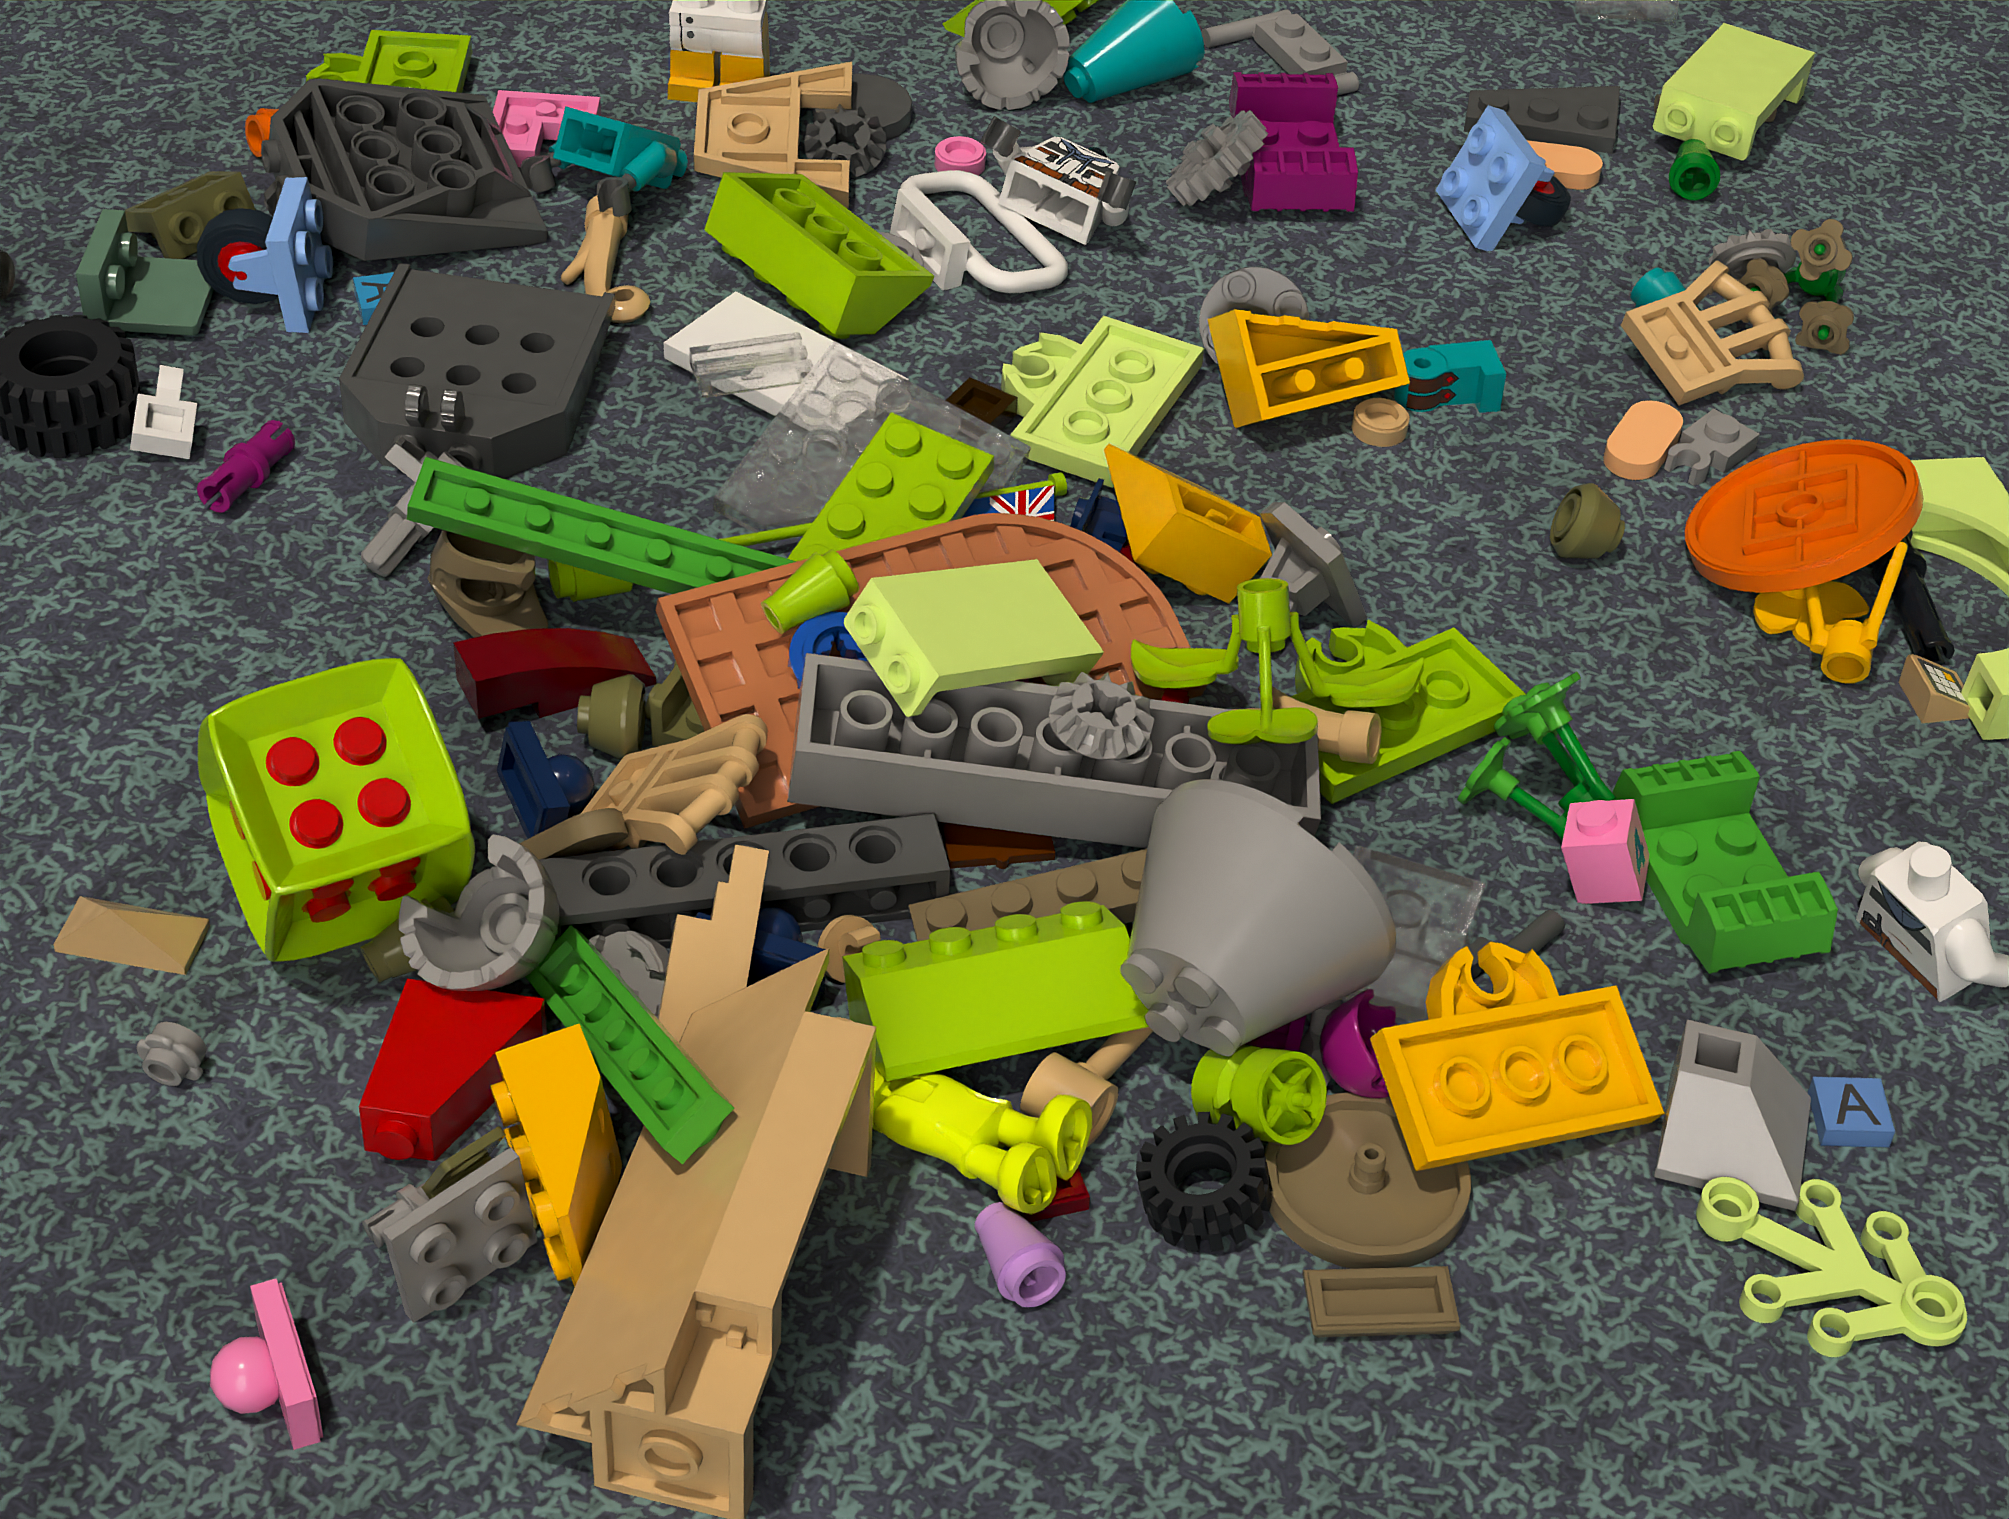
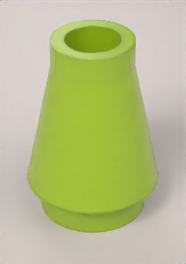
[761,549,859,634]

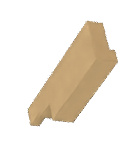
[658,844,769,1043]

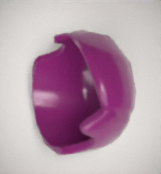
[1319,989,1398,1098]

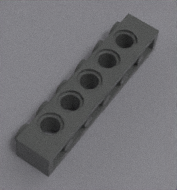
[539,814,950,948]

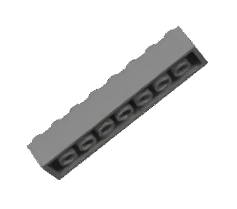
[787,653,1321,849]

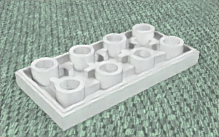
[664,291,909,449]

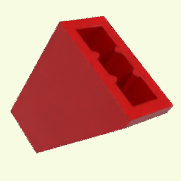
[359,978,547,1161]

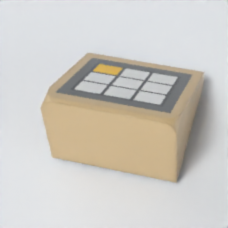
[1899,654,1970,723]

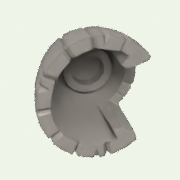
[955,0,1070,110]
[399,834,559,991]

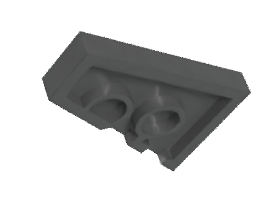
[1463,86,1620,154]

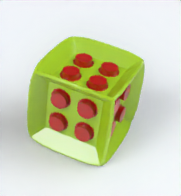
[198,658,475,962]

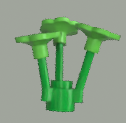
[1457,672,1616,841]

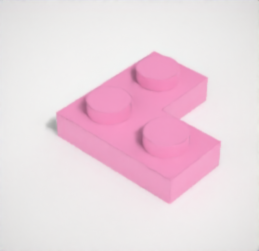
[486,90,601,168]

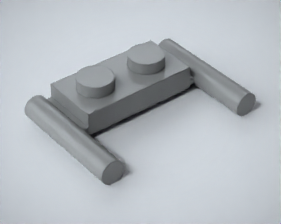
[1201,9,1359,96]

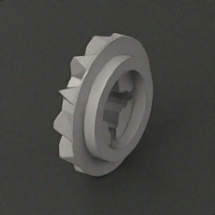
[1708,229,1796,280]
[1049,672,1155,760]

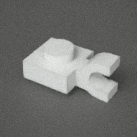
[130,365,197,459]

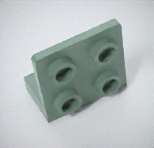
[76,209,214,336]

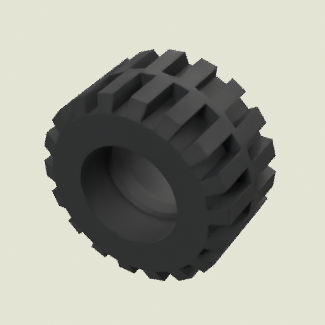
[0,314,141,458]

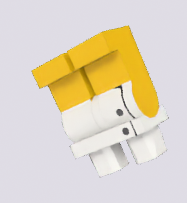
[668,0,770,102]

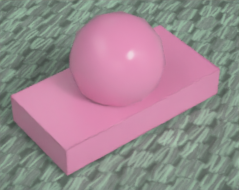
[210,1278,323,1450]

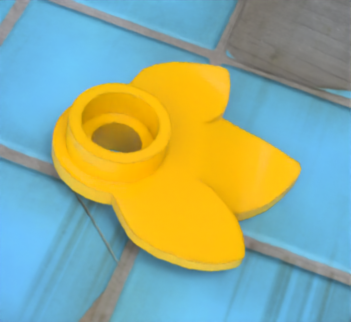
[1753,581,1869,647]

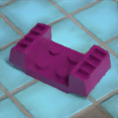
[1229,72,1358,212]

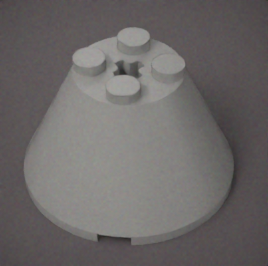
[1120,779,1396,1056]

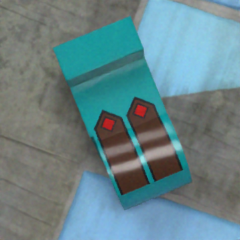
[1394,340,1506,413]

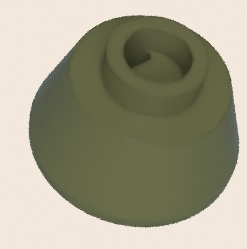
[1550,483,1625,559]
[577,674,646,760]

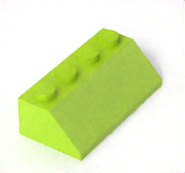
[704,172,934,339]
[842,901,1149,1081]

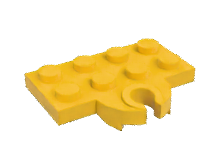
[1370,942,1665,1171]

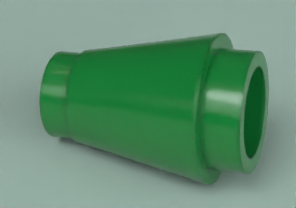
[1669,139,1720,200]

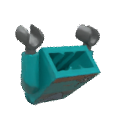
[521,106,688,217]

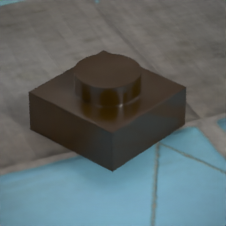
[939,377,1018,444]

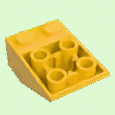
[1104,444,1272,604]
[490,1024,622,1287]

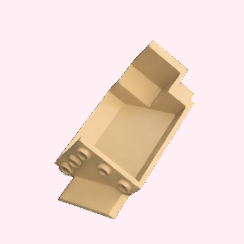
[516,948,876,1519]

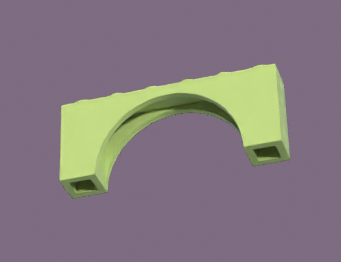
[1910,457,2009,740]

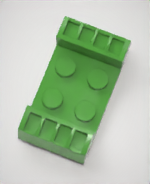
[1612,751,1838,974]

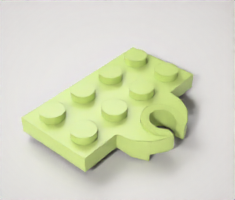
[1001,316,1204,488]

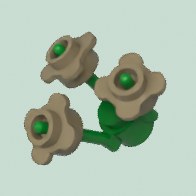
[1737,219,1854,355]

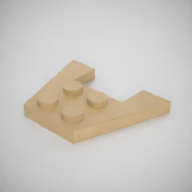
[694,62,852,209]

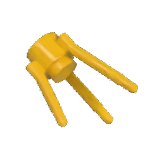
[1804,542,1907,684]

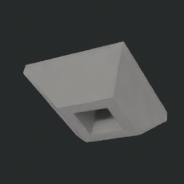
[1654,1020,1811,1211]

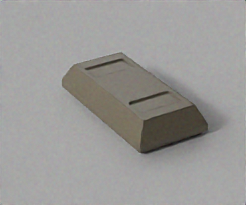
[1302,1266,1460,1337]

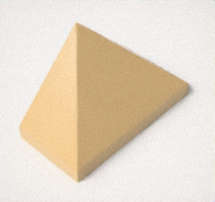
[53,896,210,975]

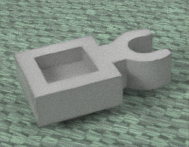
[1664,409,1760,486]

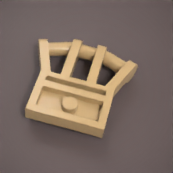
[1621,260,1804,406]
[581,714,768,855]

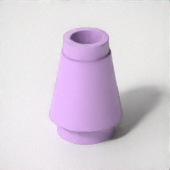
[975,1202,1066,1307]

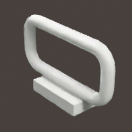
[890,170,1068,293]

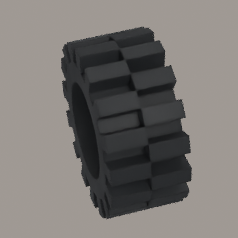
[1136,1112,1272,1252]

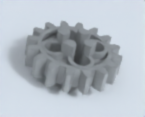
[1166,110,1268,206]

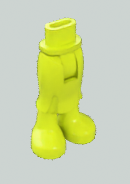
[873,1066,1092,1215]

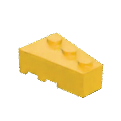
[1207,309,1410,428]

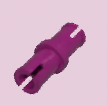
[197,420,295,513]

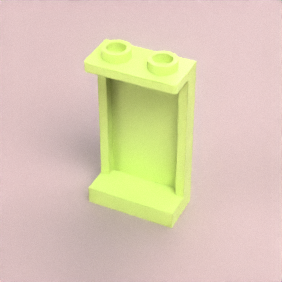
[1653,23,1815,160]
[844,559,1104,717]

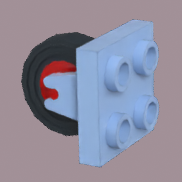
[1436,105,1571,251]
[197,177,333,333]

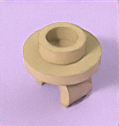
[818,915,881,983]

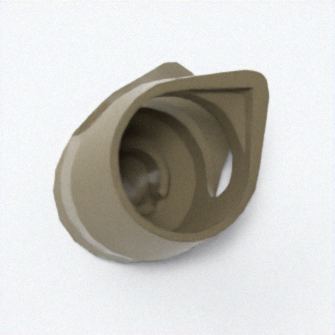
[427,530,548,637]

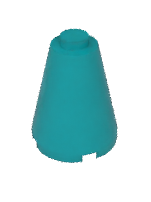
[1063,0,1205,103]

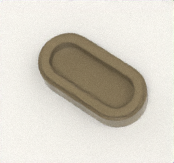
[519,808,628,860]

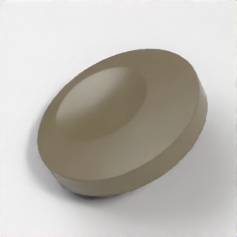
[1265,1092,1471,1269]

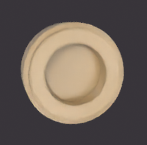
[1352,398,1410,447]

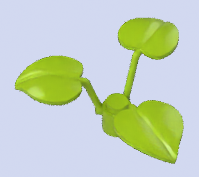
[1131,578,1424,745]

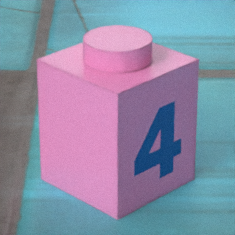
[1561,799,1649,904]

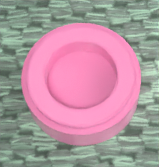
[934,136,986,176]

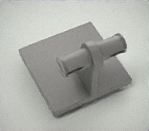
[362,1147,538,1323]

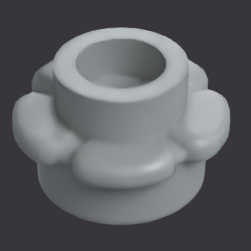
[137,1022,207,1086]

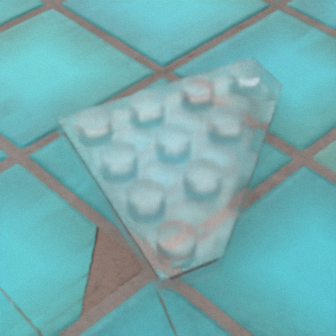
[713,341,1031,533]

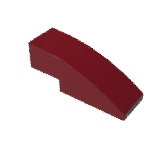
[453,628,656,719]

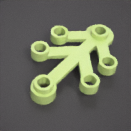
[1696,1177,1967,1357]

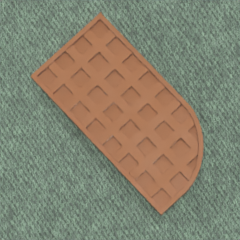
[655,513,1208,829]

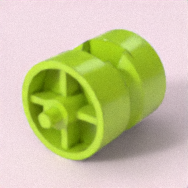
[1191,1044,1327,1145]

